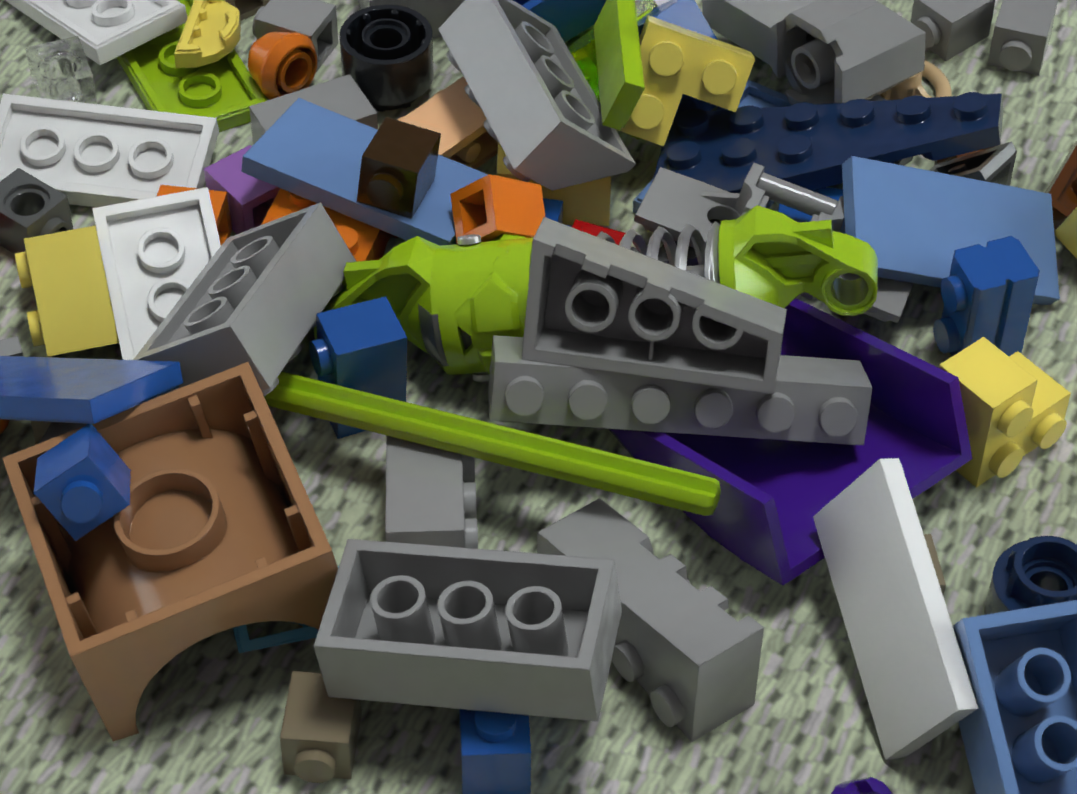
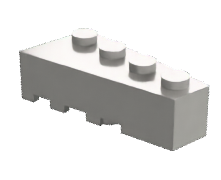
[522,217,787,394]
[537,498,764,742]

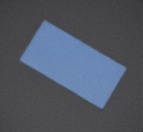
[242,98,488,246]
[842,156,1060,305]

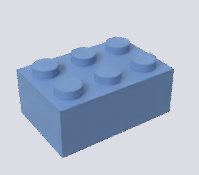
[953,600,1077,794]

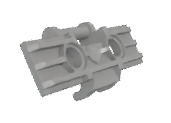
[634,163,913,323]

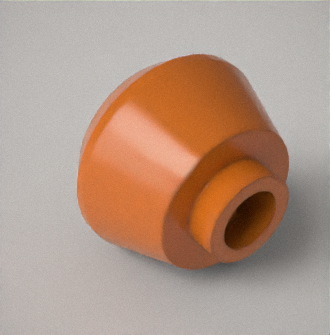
[248,32,317,99]

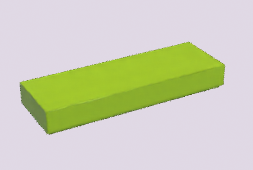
[593,0,645,131]

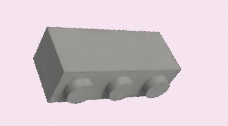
[385,436,478,549]

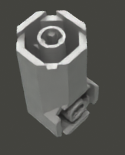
[702,0,926,105]

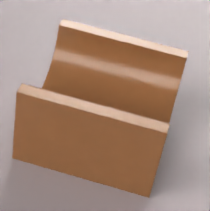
[2,362,338,741]

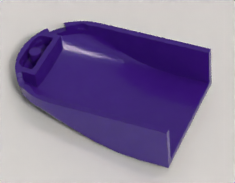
[608,298,973,586]

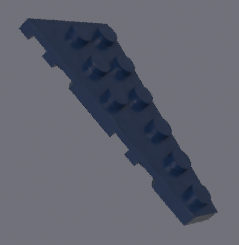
[652,92,1004,201]

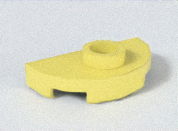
[174,0,241,68]

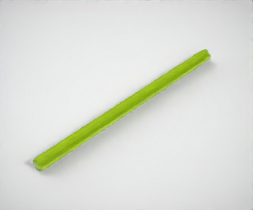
[264,371,721,516]

